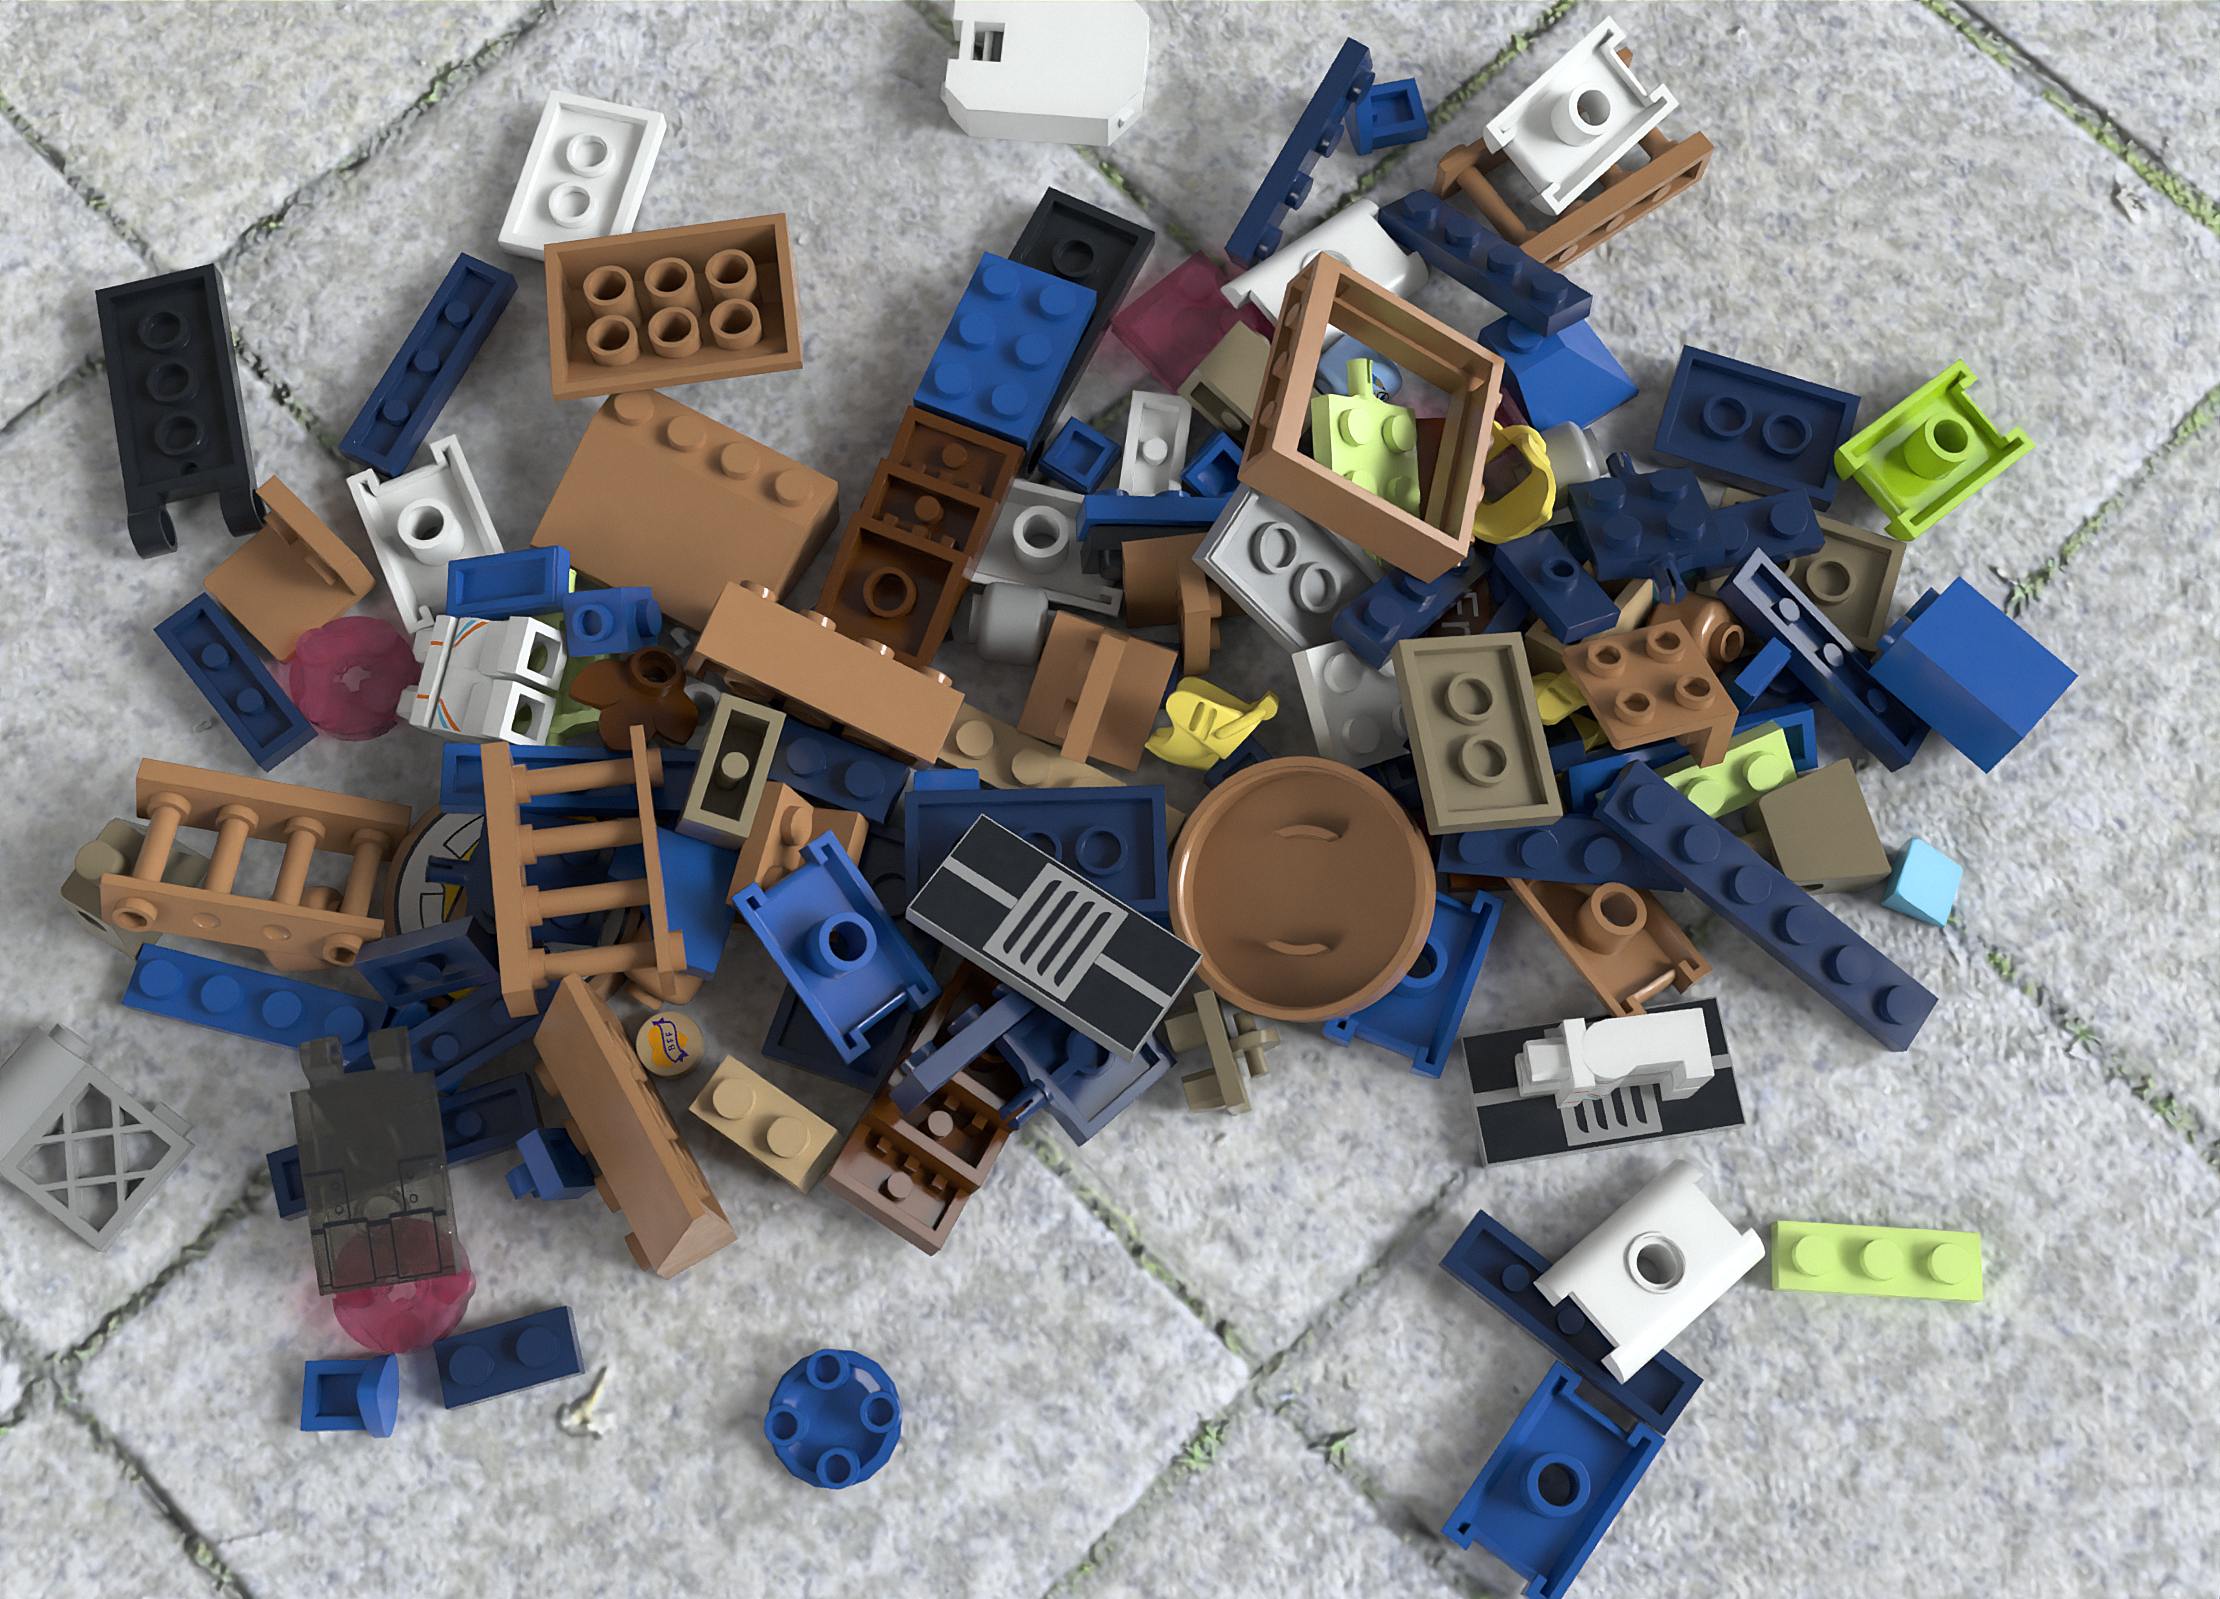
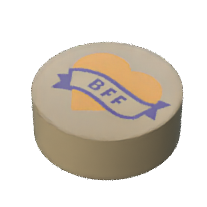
[636,1011,705,1080]

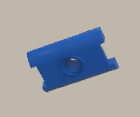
[730,829,943,1065]
[1322,889,1506,1079]
[1440,1360,1666,1599]

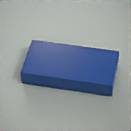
[446,545,570,621]

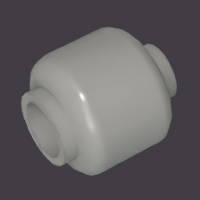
[1512,421,1609,512]
[967,582,1057,667]

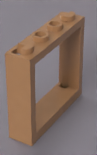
[1237,251,1505,584]

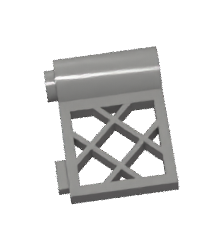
[0,1023,196,1252]

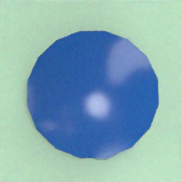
[764,1349,903,1490]

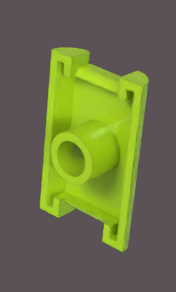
[1834,358,2036,542]

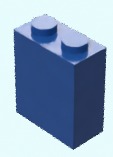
[1867,576,2079,774]

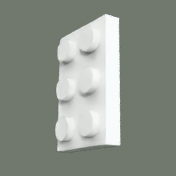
[498,90,667,262]

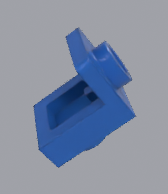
[562,587,662,657]

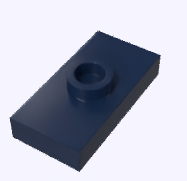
[1493,529,1621,645]

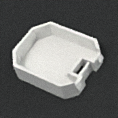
[940,0,1149,146]

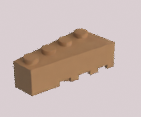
[683,580,965,770]

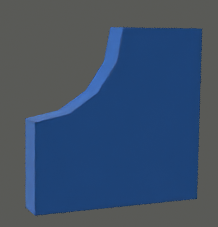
[606,817,740,982]

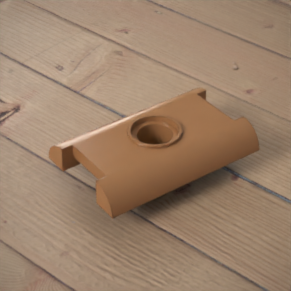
[1503,877,1713,1018]

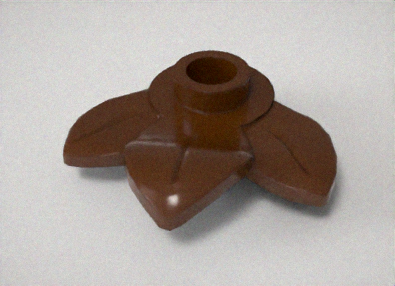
[568,646,698,754]

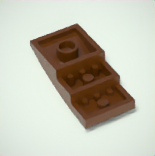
[814,405,1025,670]
[819,957,1025,1257]

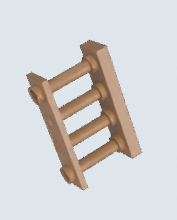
[1432,47,1715,272]
[480,725,687,1018]
[100,758,412,967]

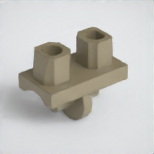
[1164,988,1281,1116]

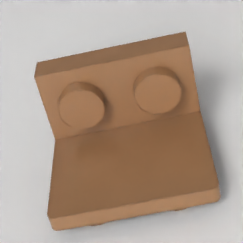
[203,475,378,665]
[1562,619,1739,769]

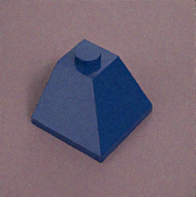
[1477,314,1640,433]

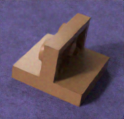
[1122,532,1249,677]
[1016,609,1178,773]
[726,781,870,943]

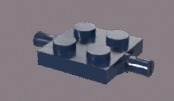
[1567,451,1726,605]
[425,808,639,952]
[994,1006,1178,1147]

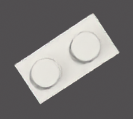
[1119,390,1193,496]

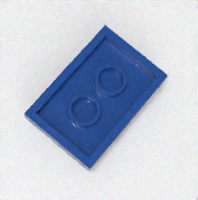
[913,251,1097,452]

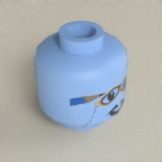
[1314,334,1403,403]

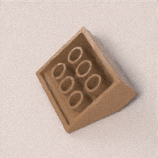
[544,213,803,402]
[530,389,840,637]
[533,971,739,1280]

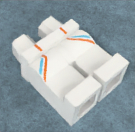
[396,615,568,746]
[1515,1008,1714,1108]

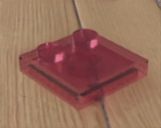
[1111,250,1276,410]

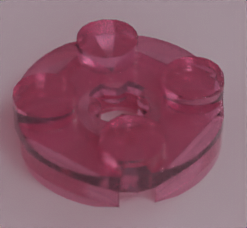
[289,616,421,742]
[332,1217,476,1356]

